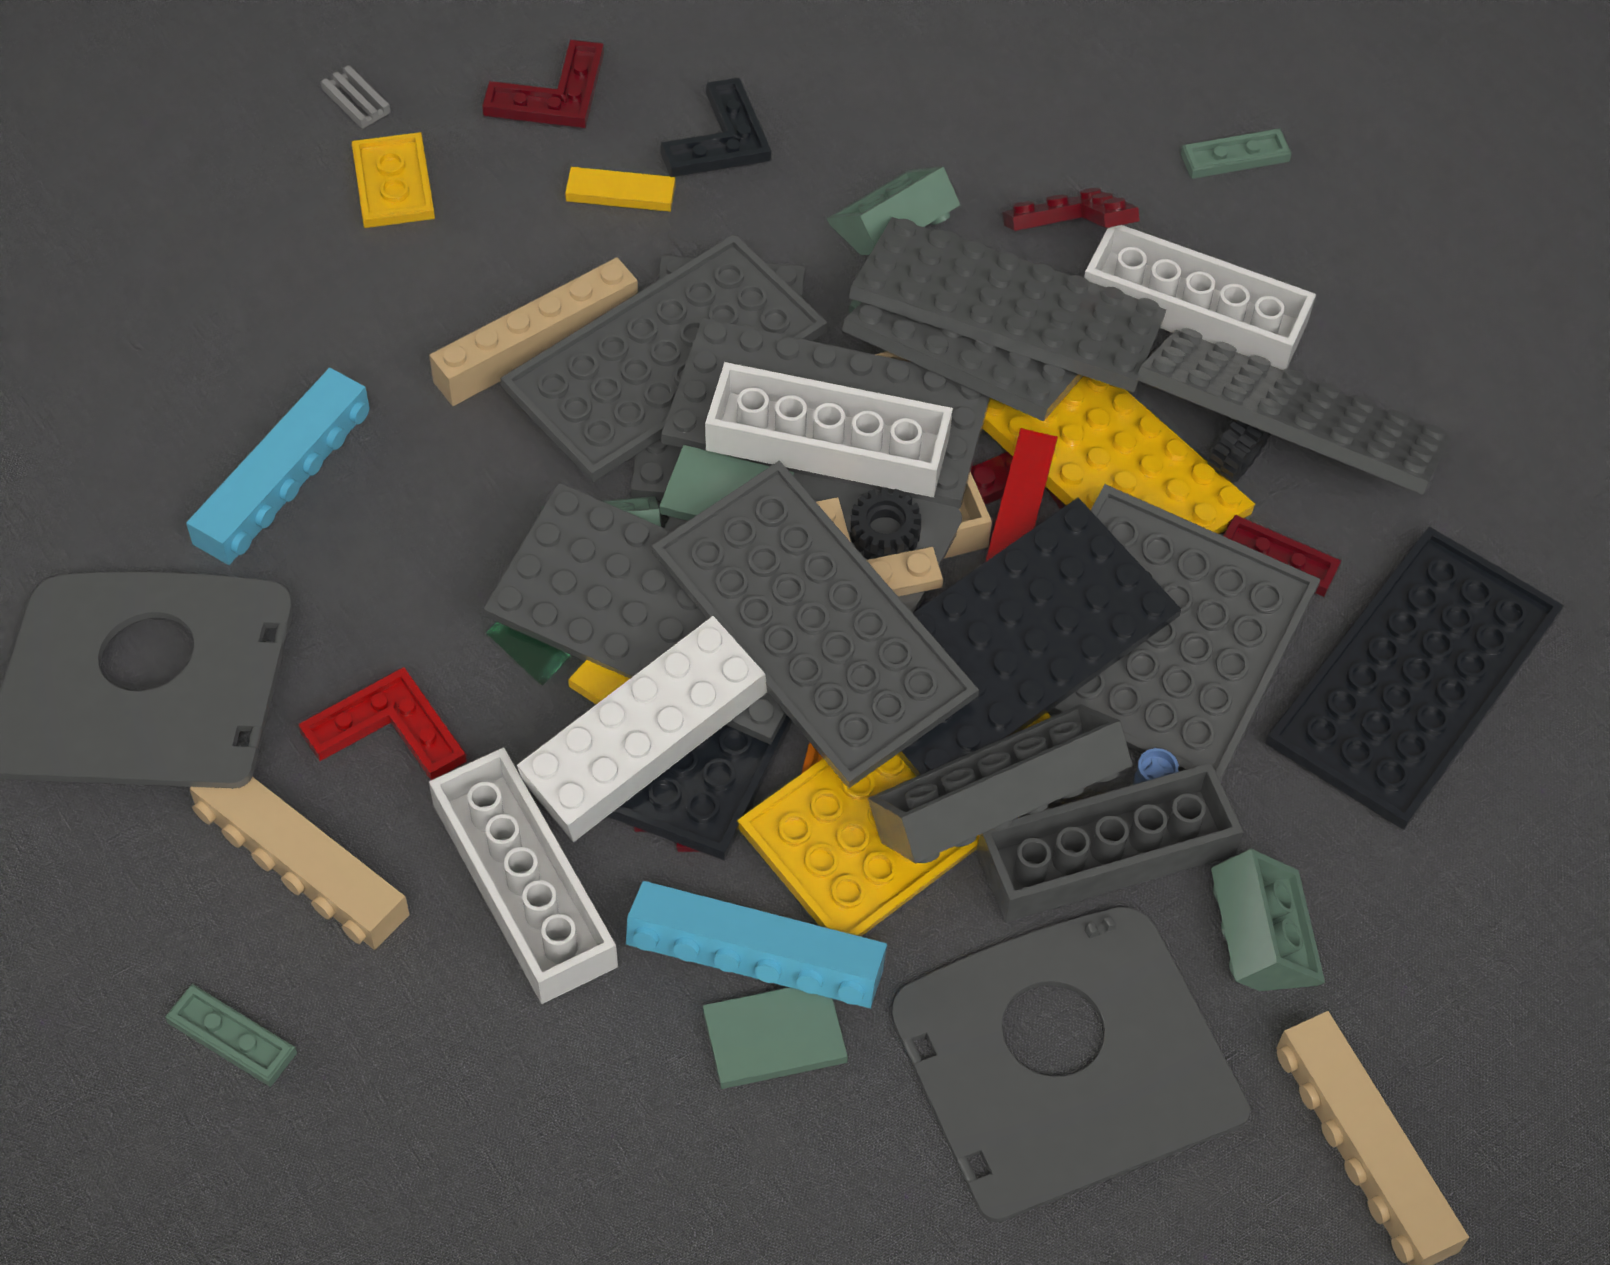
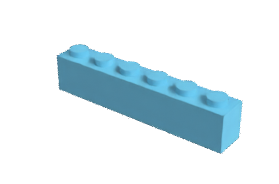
[186,367,370,565]
[626,881,887,1009]

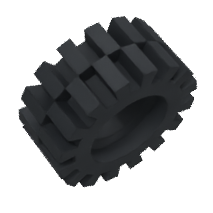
[1208,420,1271,483]
[850,488,922,560]

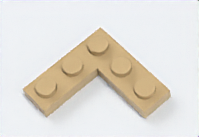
[816,497,943,597]

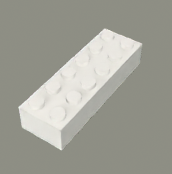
[1084,225,1316,370]
[705,362,953,497]
[517,616,767,842]
[429,747,618,1004]

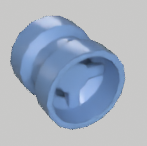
[1133,748,1179,785]

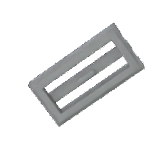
[321,65,390,129]

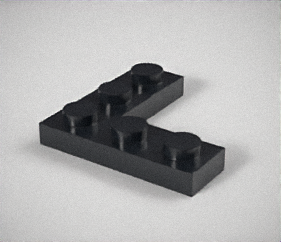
[660,78,772,178]

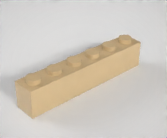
[429,257,638,406]
[189,777,410,950]
[1277,1011,1469,1265]

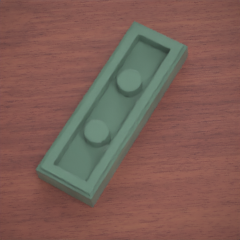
[1180,128,1292,179]
[165,984,297,1087]

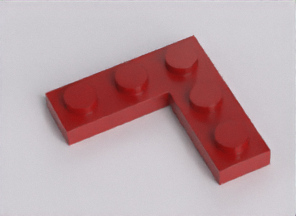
[298,667,467,780]

